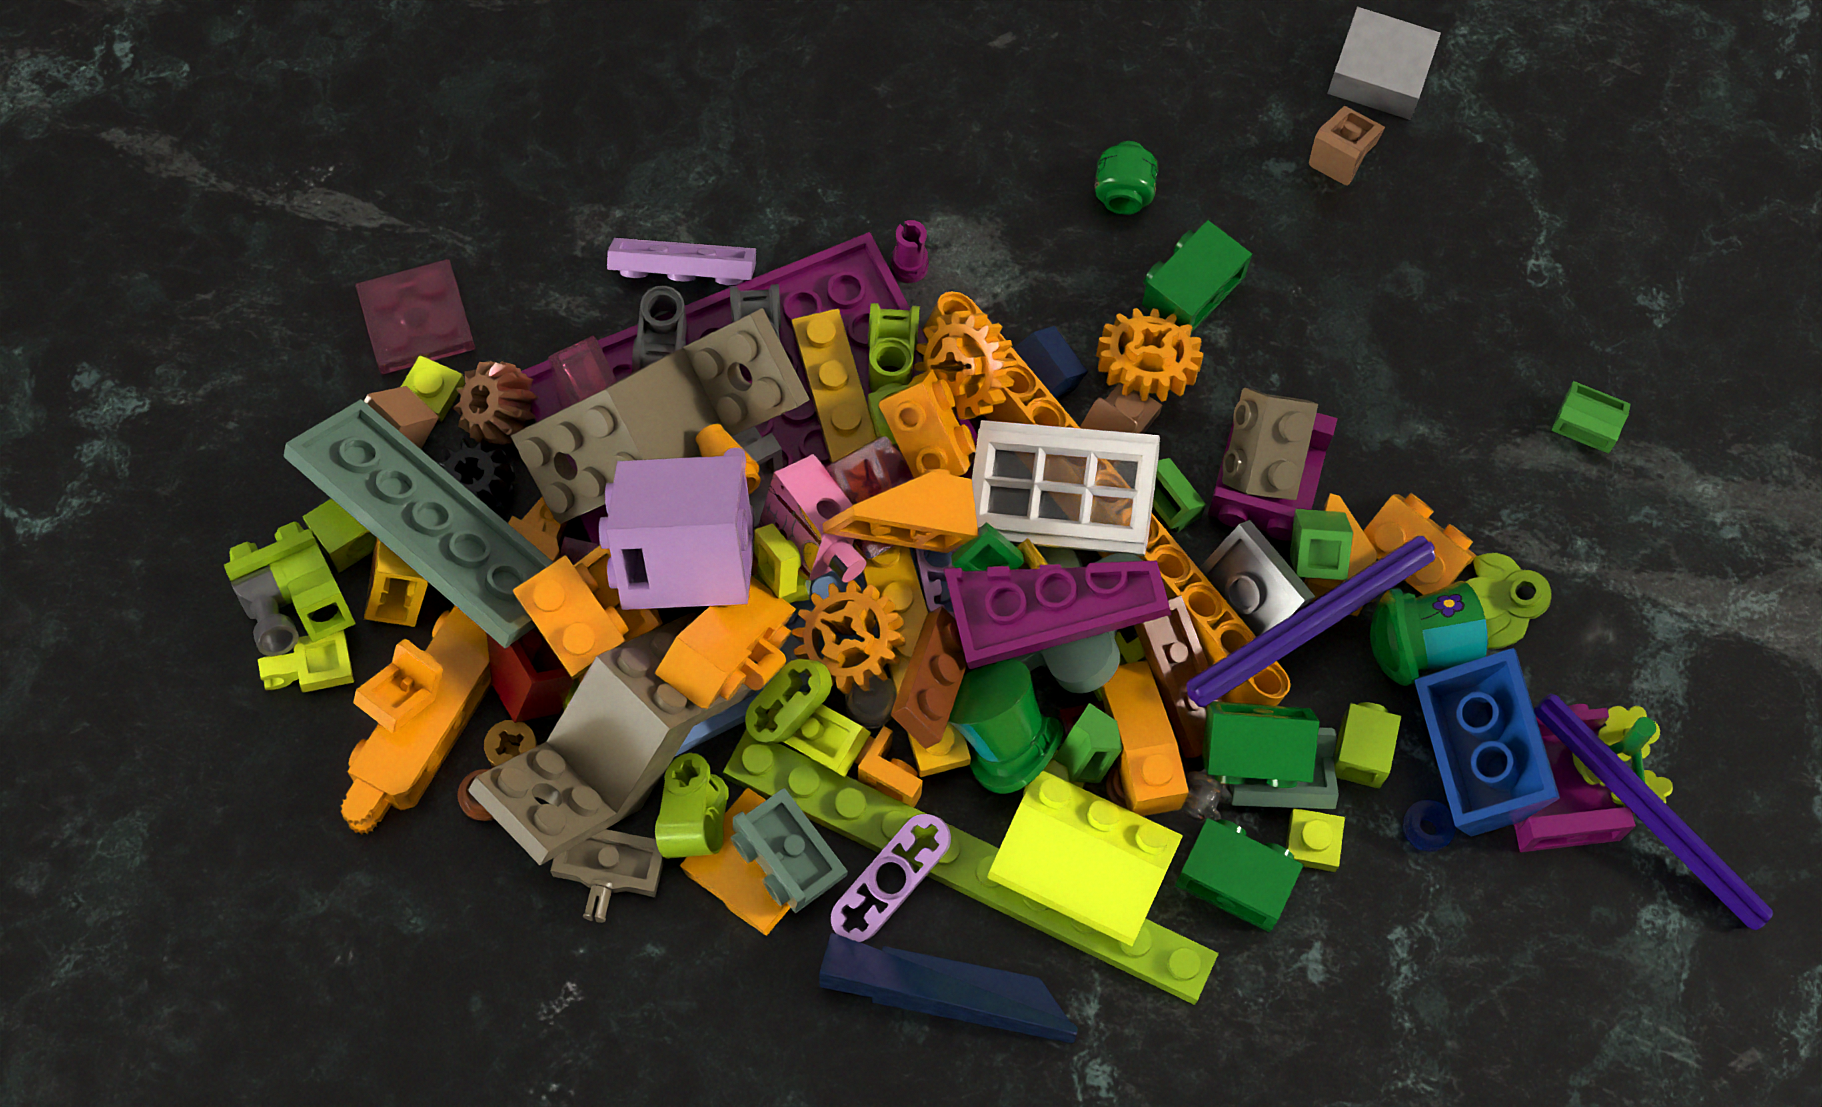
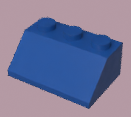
[1414,648,1560,837]

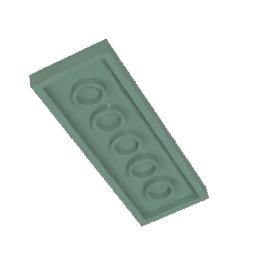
[283,399,554,648]

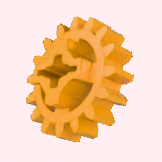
[1096,308,1203,402]
[914,310,1016,419]
[792,580,906,694]

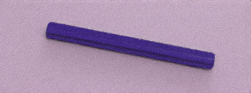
[1186,536,1435,707]
[1534,693,1773,931]

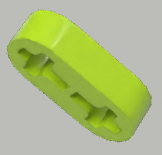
[745,658,832,743]

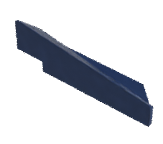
[819,933,1078,1043]

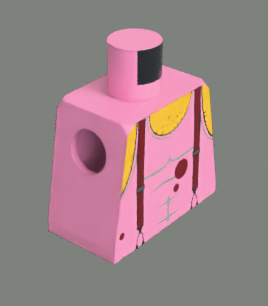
[757,454,866,583]

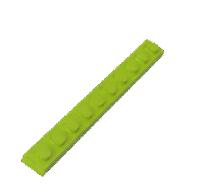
[723,728,1219,1005]

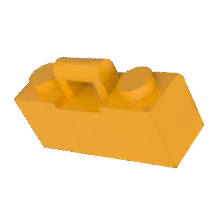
[654,575,796,709]

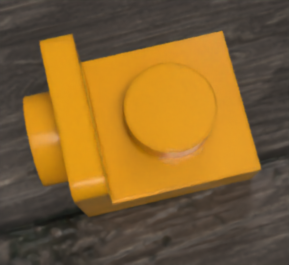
[854,726,923,808]

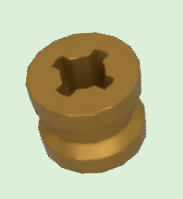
[484,720,538,768]

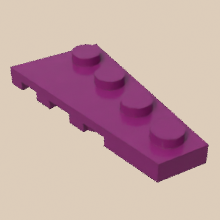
[944,560,1172,669]

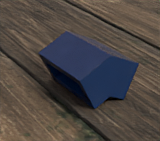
[1013,326,1088,399]

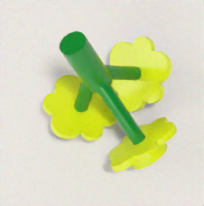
[1572,706,1673,814]

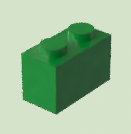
[1142,220,1252,333]
[1201,701,1320,788]
[1175,818,1304,933]

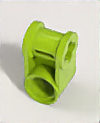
[868,303,920,392]
[655,753,729,859]

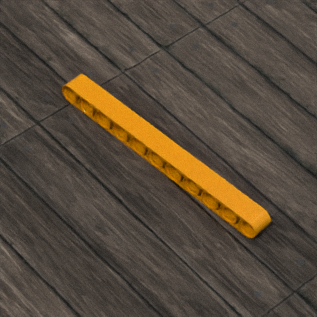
[922,291,1290,706]

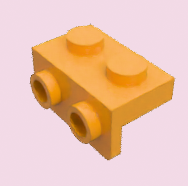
[879,369,976,479]
[1363,493,1476,595]
[512,555,629,680]

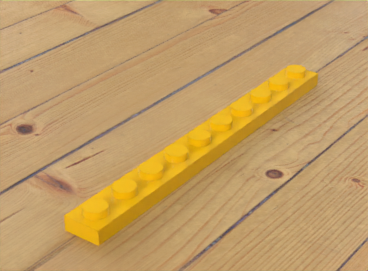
[792,308,971,777]

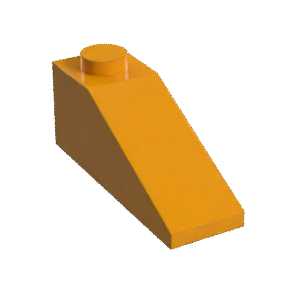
[822,469,979,553]
[1100,660,1189,816]

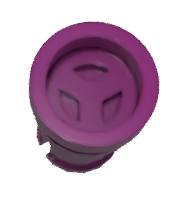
[891,220,929,283]

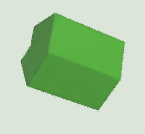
[1552,381,1630,454]
[1134,458,1206,532]
[1053,703,1122,783]

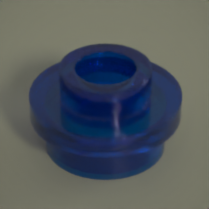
[1403,800,1456,852]

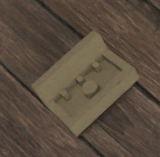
[1222,388,1318,500]

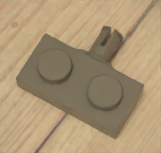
[551,829,665,923]

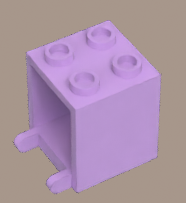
[599,447,755,610]

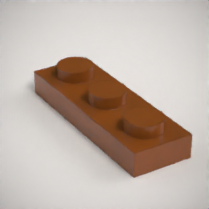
[1134,595,1223,758]
[890,606,967,749]

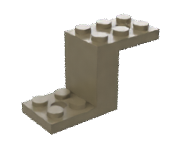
[511,308,810,524]
[468,611,758,865]

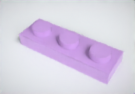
[607,238,756,285]

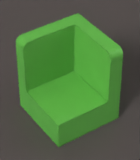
[1290,509,1353,580]

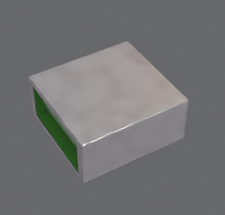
[1327,7,1441,120]

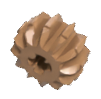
[452,361,539,445]

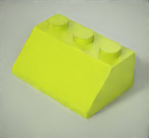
[987,771,1183,946]

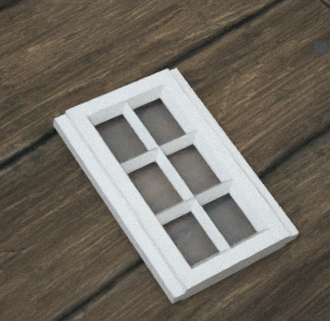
[972,420,1160,556]

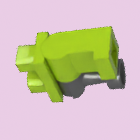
[224,521,356,656]

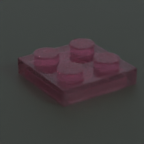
[355,259,475,375]

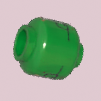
[1095,141,1158,215]

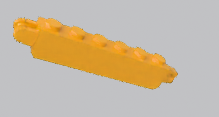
[340,496,569,835]

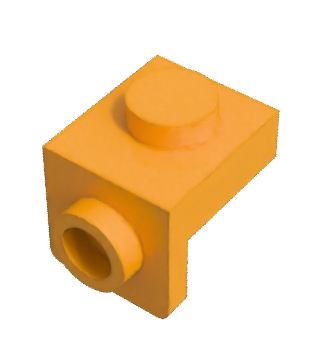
[353,639,443,734]

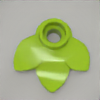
[1465,553,1552,650]

